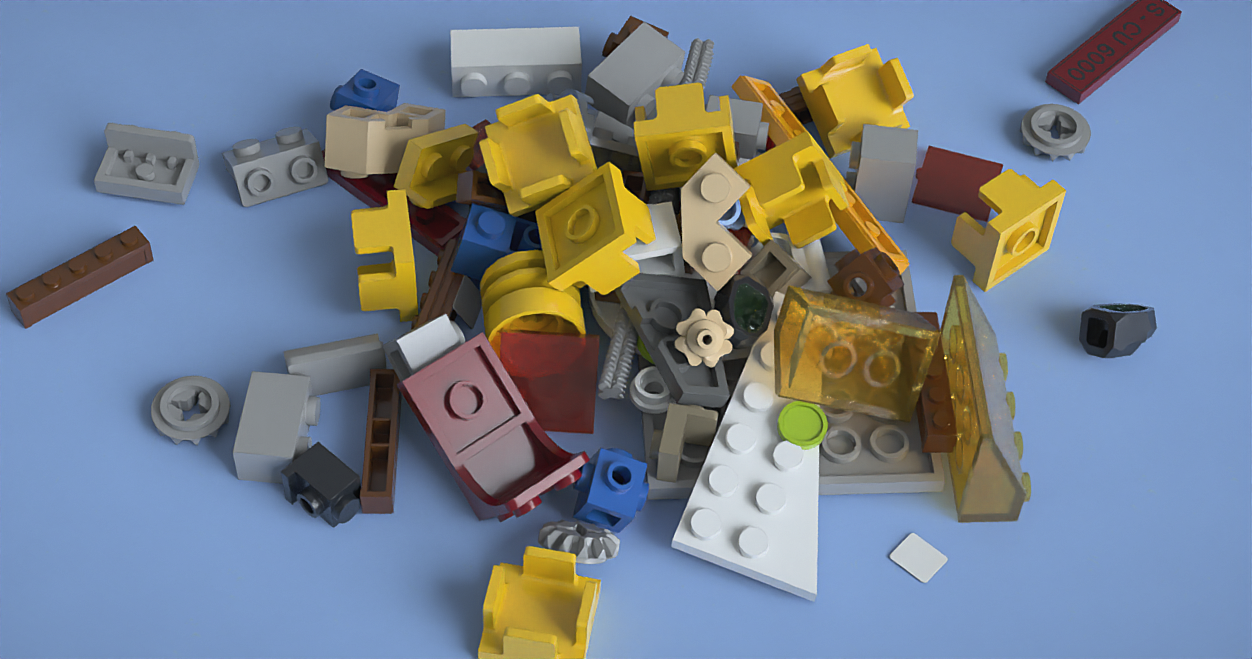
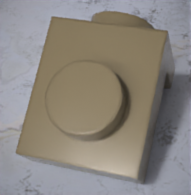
[649,403,718,483]

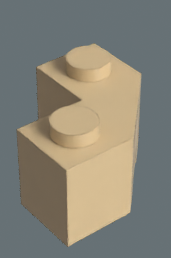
[324,103,446,178]
[681,153,752,291]

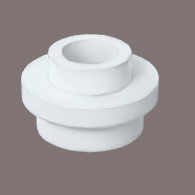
[630,366,676,414]

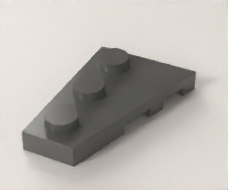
[614,273,730,408]

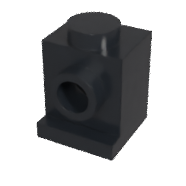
[281,441,361,528]

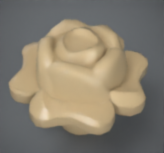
[674,308,734,367]

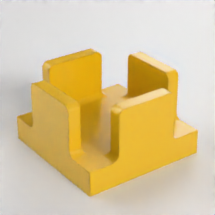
[796,44,914,158]
[633,82,738,191]
[479,94,597,217]
[733,130,849,249]
[535,162,656,295]
[951,169,1066,292]
[351,189,418,322]
[478,546,601,659]

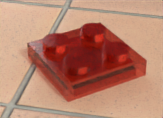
[500,329,600,434]

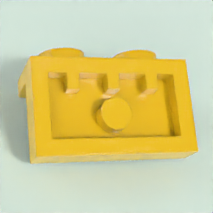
[394,123,479,209]

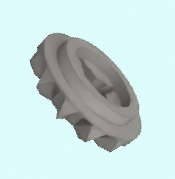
[1020,104,1091,162]
[151,376,231,445]
[538,520,620,564]

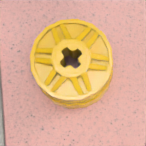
[480,250,587,378]

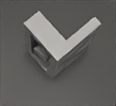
[284,333,387,396]

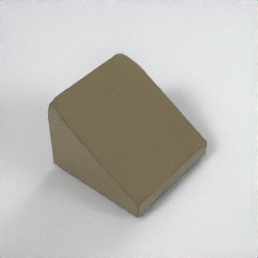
[739,239,812,297]

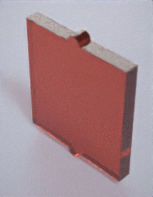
[912,146,1003,222]

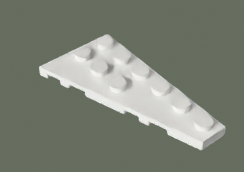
[671,292,821,602]

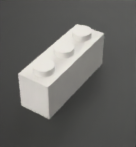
[450,27,582,97]

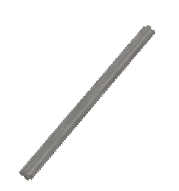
[598,38,714,400]

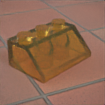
[774,285,941,423]

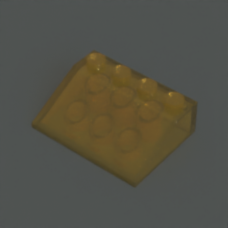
[940,275,1031,523]

